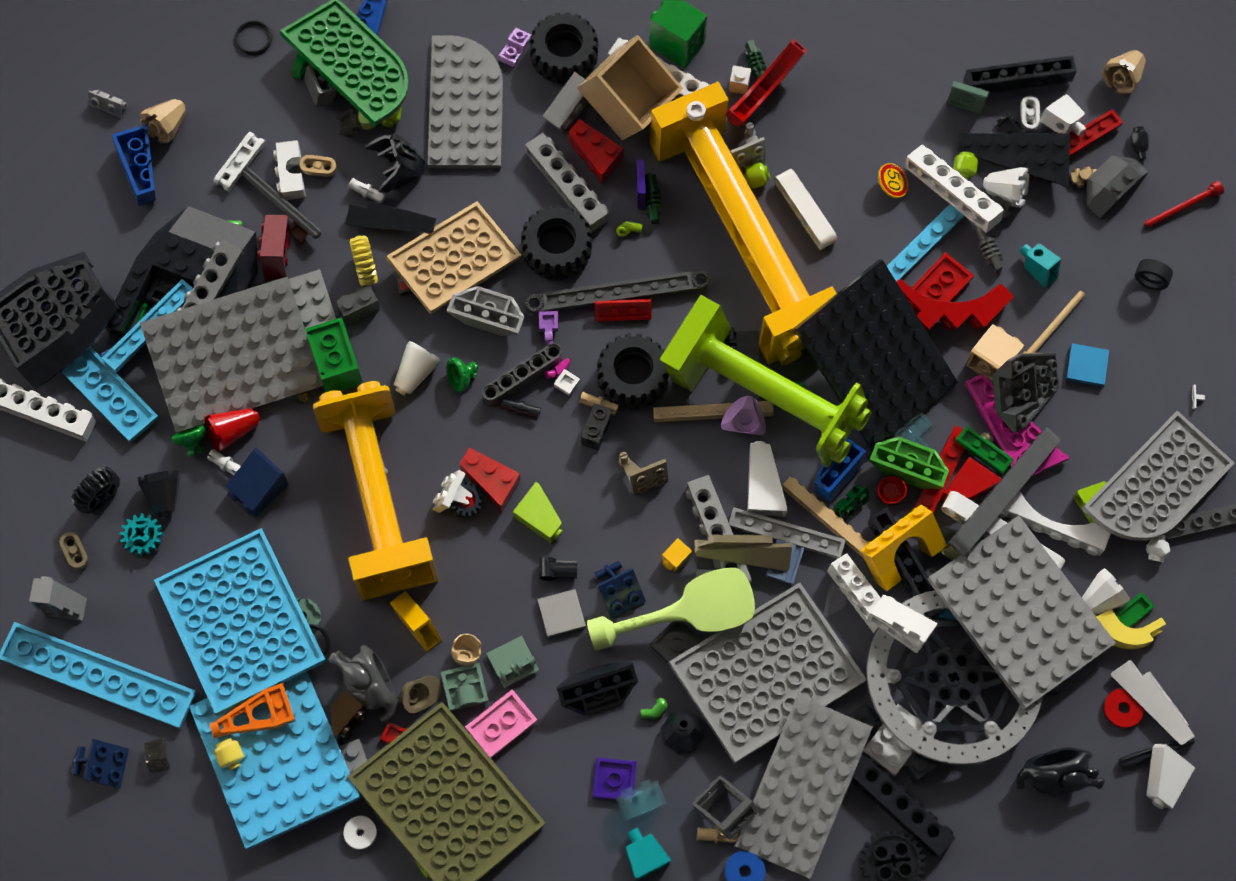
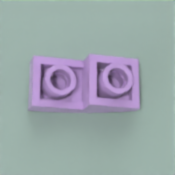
[498,28,531,67]

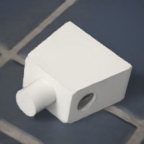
[1039,94,1087,137]

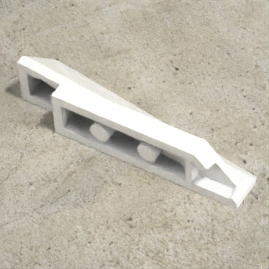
[1111,660,1195,745]

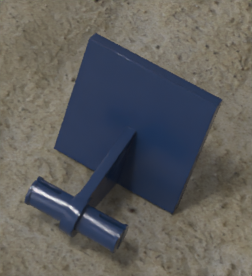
[594,561,646,618]
[71,739,129,788]

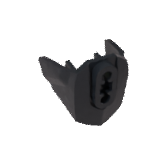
[365,134,425,193]

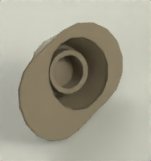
[397,676,442,713]

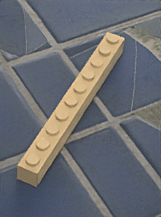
[653,401,773,423]
[782,476,869,560]

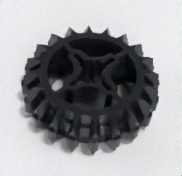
[71,466,121,514]

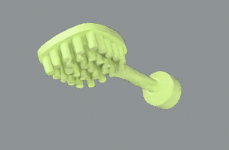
[587,568,755,651]

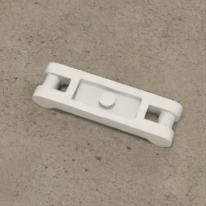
[213,132,266,192]

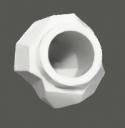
[1146,535,1170,563]

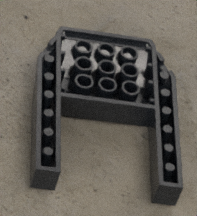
[105,206,258,337]

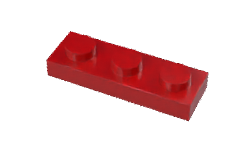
[595,299,652,321]

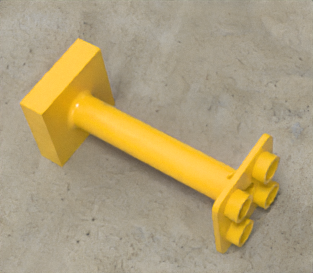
[312,381,438,601]

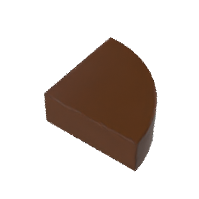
[292,221,308,245]

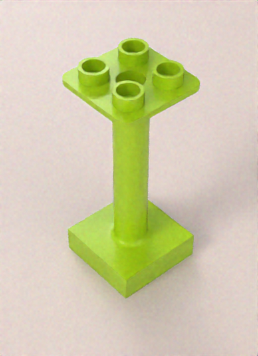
[659,295,871,468]

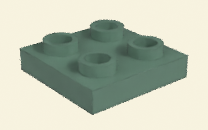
[441,663,489,712]

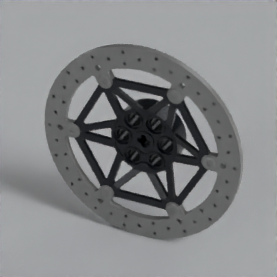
[867,590,1043,765]

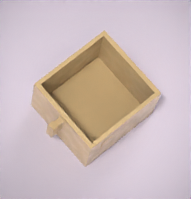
[577,35,683,140]

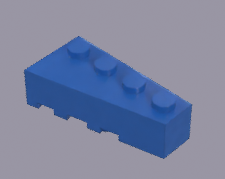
[112,124,156,206]

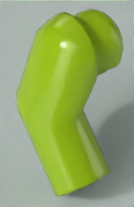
[616,221,643,237]

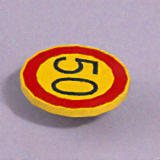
[878,163,908,198]

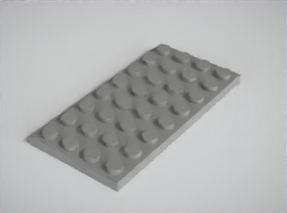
[735,695,872,879]

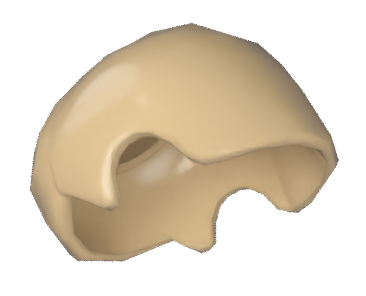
[451,633,481,666]

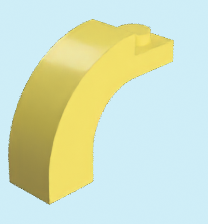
[1096,609,1166,649]

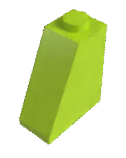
[513,482,563,543]

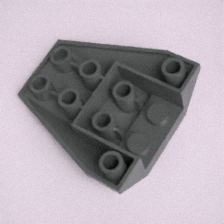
[992,352,1059,433]

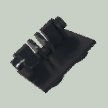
[723,327,761,364]

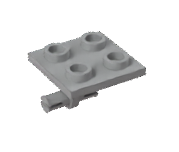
[730,122,766,173]

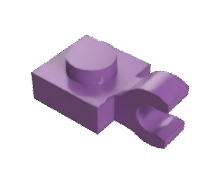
[539,311,558,345]

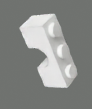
[273,140,305,200]

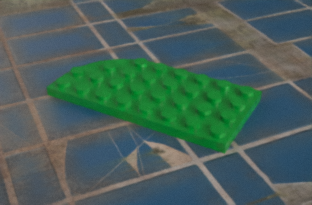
[280,0,408,127]

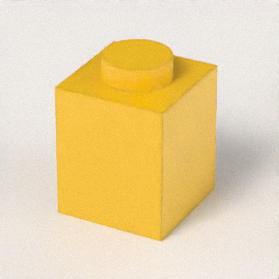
[662,538,692,572]

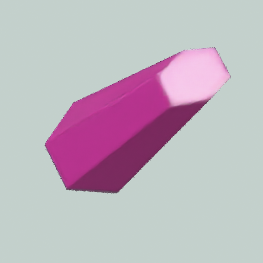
[545,358,570,379]

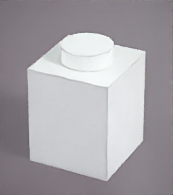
[729,66,751,95]

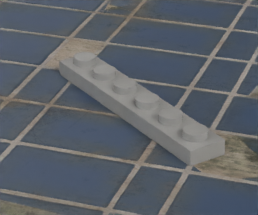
[729,507,846,559]

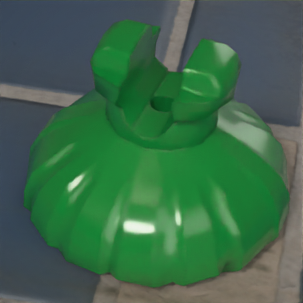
[446,357,479,393]
[171,425,206,457]

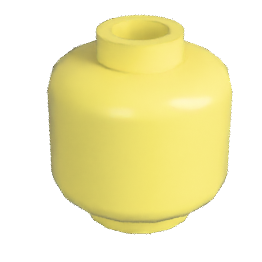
[214,739,244,771]

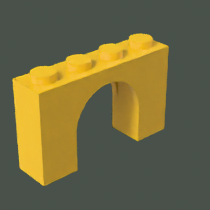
[861,505,947,591]

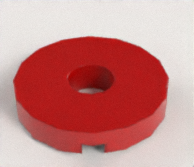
[1103,688,1144,729]

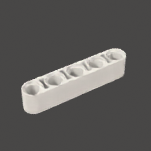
[774,169,838,250]

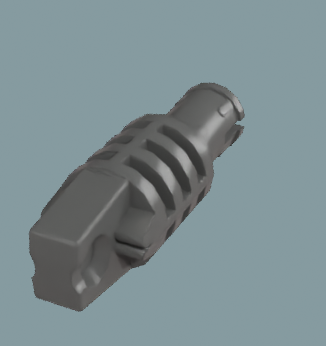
[974,226,1003,273]

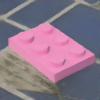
[465,689,537,758]

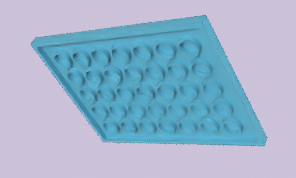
[154,528,327,716]
[190,672,361,851]

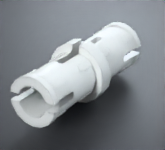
[348,178,386,204]
[207,449,241,475]

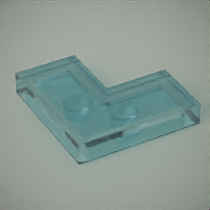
[893,412,933,448]

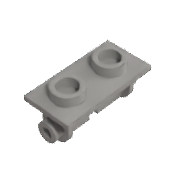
[88,90,127,118]

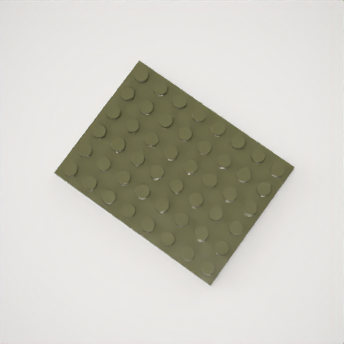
[347,702,546,881]

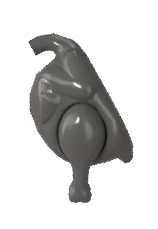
[328,645,397,723]

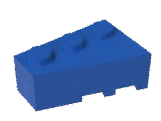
[814,438,867,502]

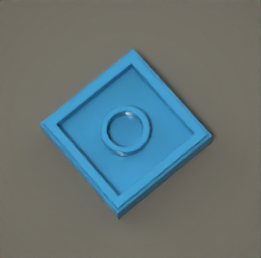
[1066,343,1109,387]

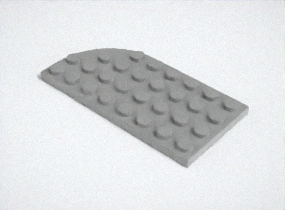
[428,36,503,169]
[1082,411,1234,541]

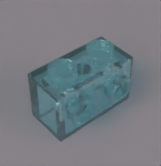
[616,779,666,821]

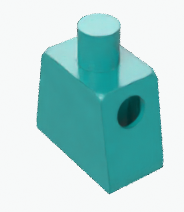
[1020,244,1061,288]
[625,828,671,881]

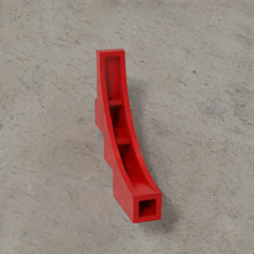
[725,39,808,127]
[896,278,1014,332]

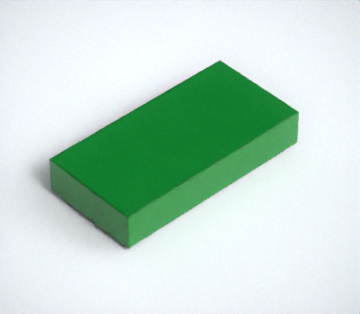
[1115,592,1155,628]

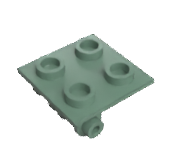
[486,636,539,688]

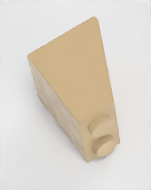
[965,324,1024,383]

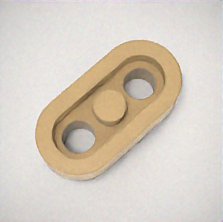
[300,155,337,177]

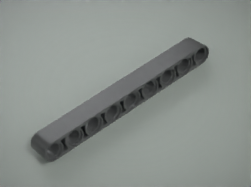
[948,427,1061,556]

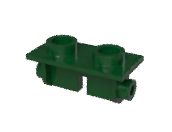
[832,484,870,522]

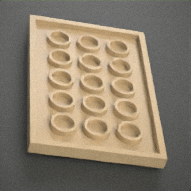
[386,201,521,314]

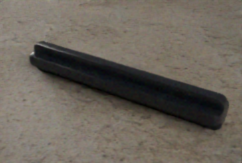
[1118,737,1195,769]

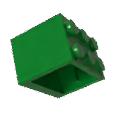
[649,0,707,69]
[305,317,363,392]

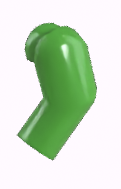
[641,698,668,719]

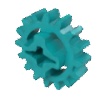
[120,513,164,556]

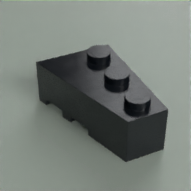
[903,717,965,784]

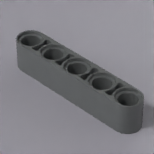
[482,343,562,406]

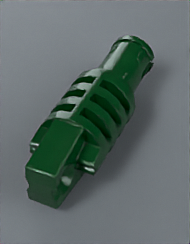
[744,40,766,80]
[645,173,662,224]

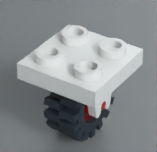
[433,470,483,518]

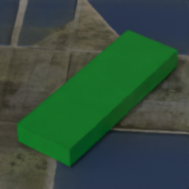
[955,425,1014,475]

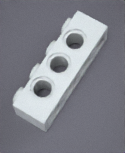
[827,553,881,633]

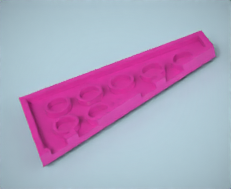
[965,374,1069,476]

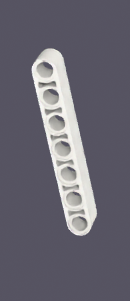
[941,491,1065,570]

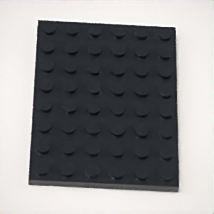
[793,259,958,451]

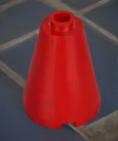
[204,408,260,452]

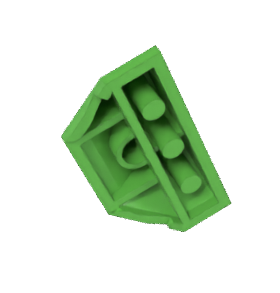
[869,437,949,489]

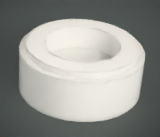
[687,101,706,121]

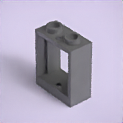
[692,775,758,840]

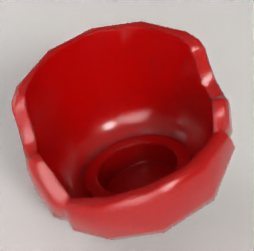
[877,476,907,505]

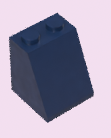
[226,448,289,517]

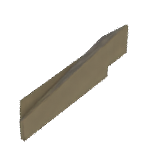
[694,535,792,571]

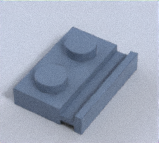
[766,539,804,586]

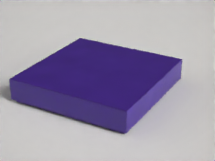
[636,160,646,210]
[592,757,637,803]

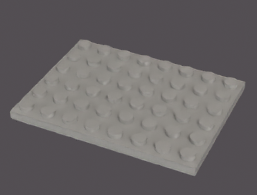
[140,276,323,432]
[927,515,1116,709]
[668,583,867,764]

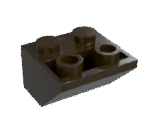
[331,690,367,744]

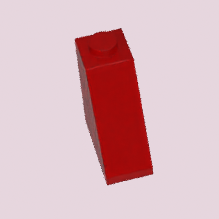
[941,457,1001,502]

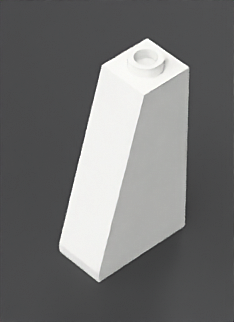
[747,441,787,517]

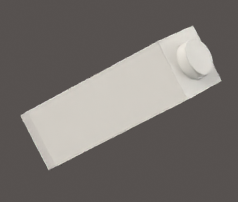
[1146,744,1195,809]

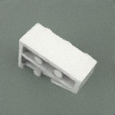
[867,595,937,654]

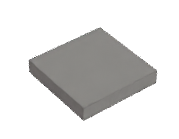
[537,589,586,638]

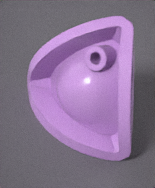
[721,396,766,435]

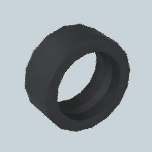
[1134,259,1173,290]

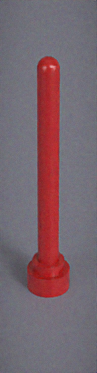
[1144,181,1224,228]

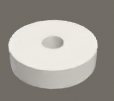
[344,816,377,850]

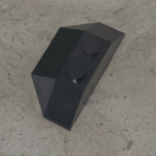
[556,662,638,716]

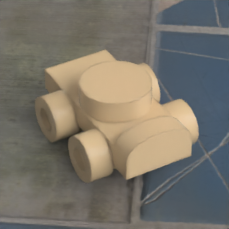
[1070,167,1096,188]

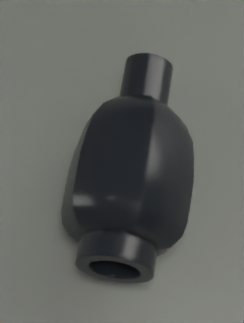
[1131,126,1149,161]

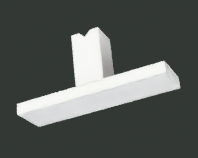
[1192,384,1205,410]

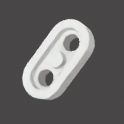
[1020,96,1040,132]

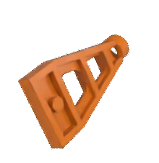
[210,683,296,739]

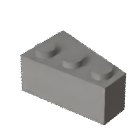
[543,72,589,132]
[29,576,87,621]

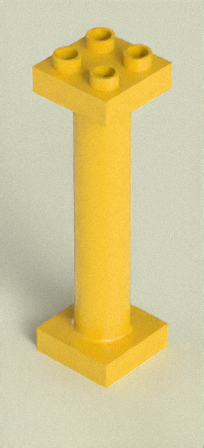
[650,81,837,365]

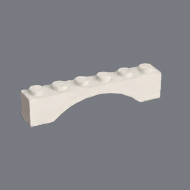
[998,491,1111,556]

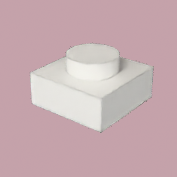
[554,369,580,396]

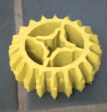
[350,236,378,286]

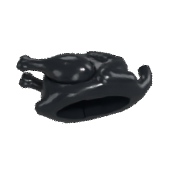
[1016,747,1105,795]

